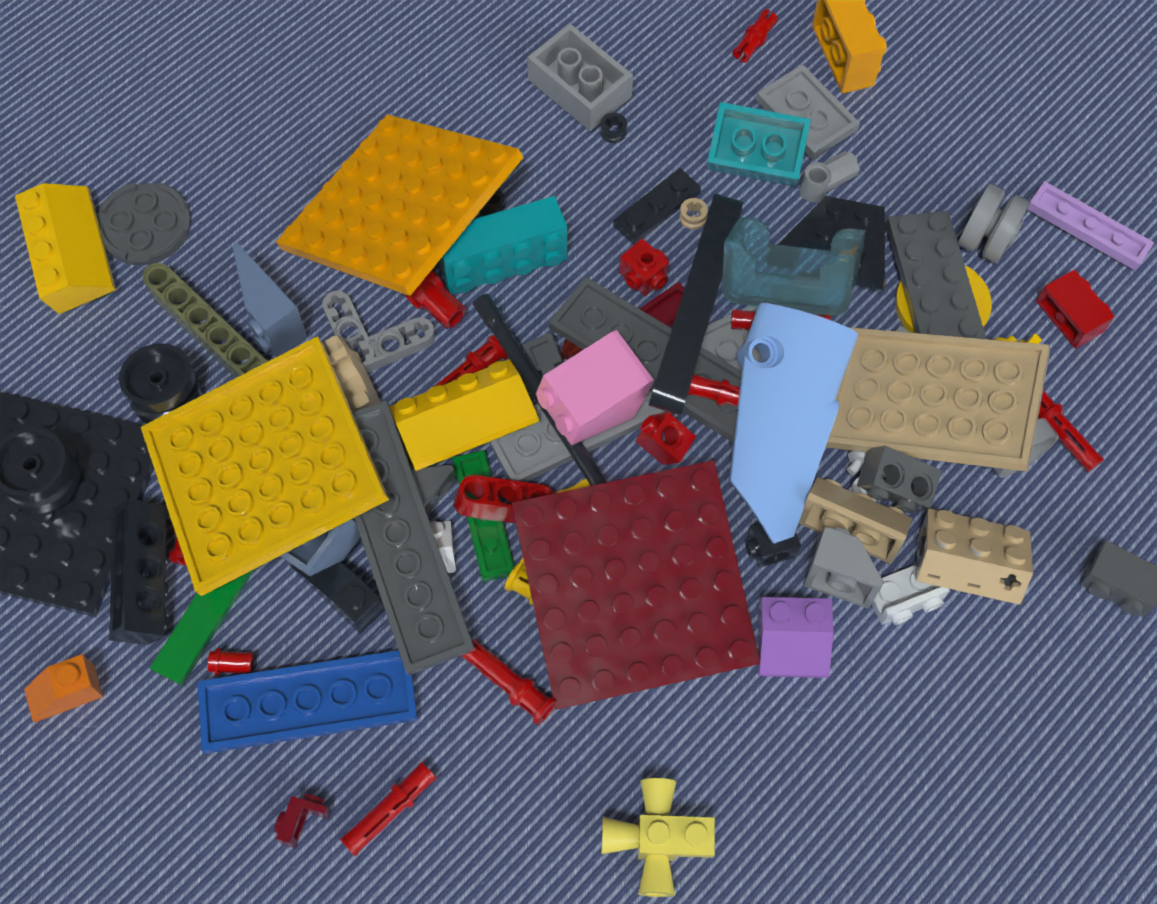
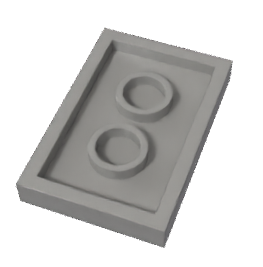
[756,64,860,160]

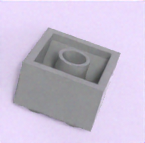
[803,527,883,609]

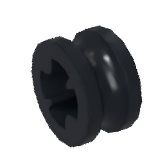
[600,113,627,144]
[479,189,505,216]

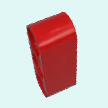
[453,475,554,523]

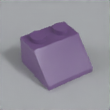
[757,597,833,678]

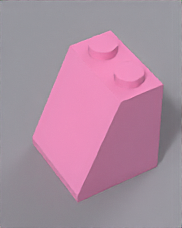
[536,330,654,445]

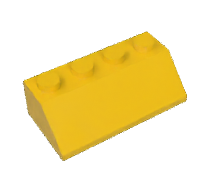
[15,183,116,314]
[389,359,539,471]

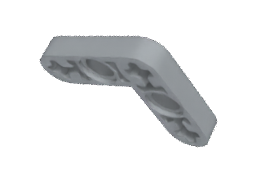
[322,291,435,373]

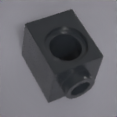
[745,524,801,568]

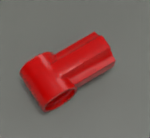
[404,270,466,329]

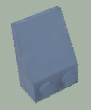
[233,243,307,358]

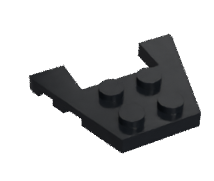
[766,196,885,290]

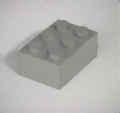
[527,23,633,131]

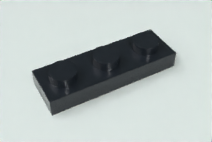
[613,168,701,245]

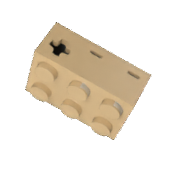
[916,509,1033,605]

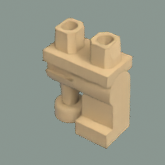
[323,335,381,412]

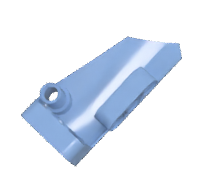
[729,303,859,543]

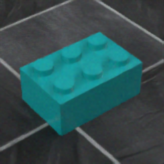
[707,102,811,187]

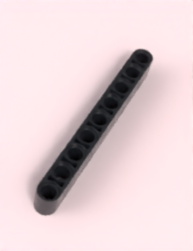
[648,193,744,415]

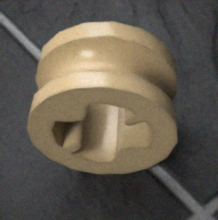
[679,198,708,230]

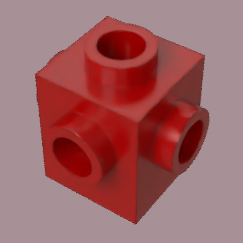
[619,238,669,296]

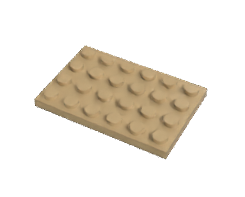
[826,327,1050,472]

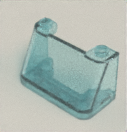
[722,217,865,316]

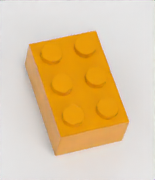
[812,0,887,94]

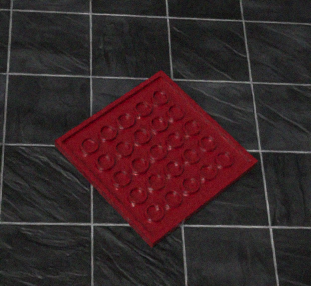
[511,460,760,710]

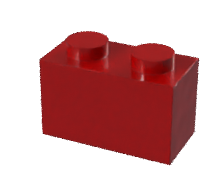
[1036,269,1115,349]

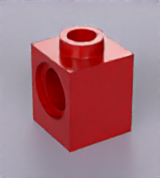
[635,412,696,465]

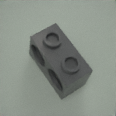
[857,446,942,513]

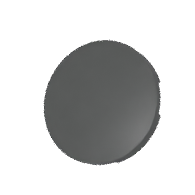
[98,182,191,265]

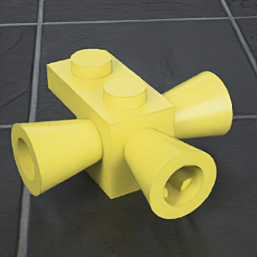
[602,778,715,897]

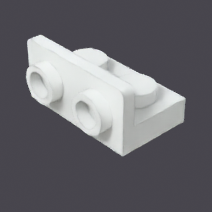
[871,564,950,625]

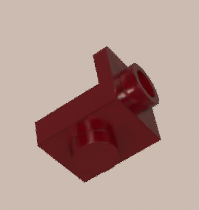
[274,793,331,849]

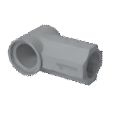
[799,151,860,203]

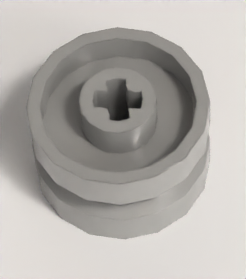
[958,183,1031,264]

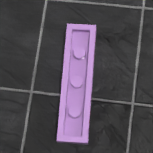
[1027,181,1154,271]

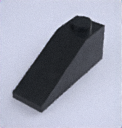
[290,562,385,634]

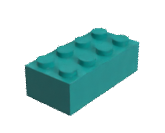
[438,196,567,294]

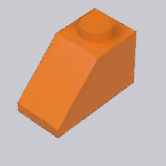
[24,654,103,723]

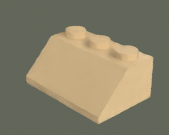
[799,477,912,564]

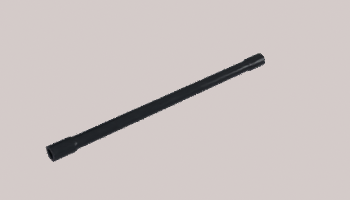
[473,294,607,486]

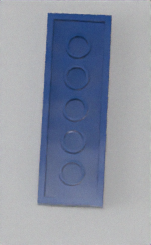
[197,650,418,754]

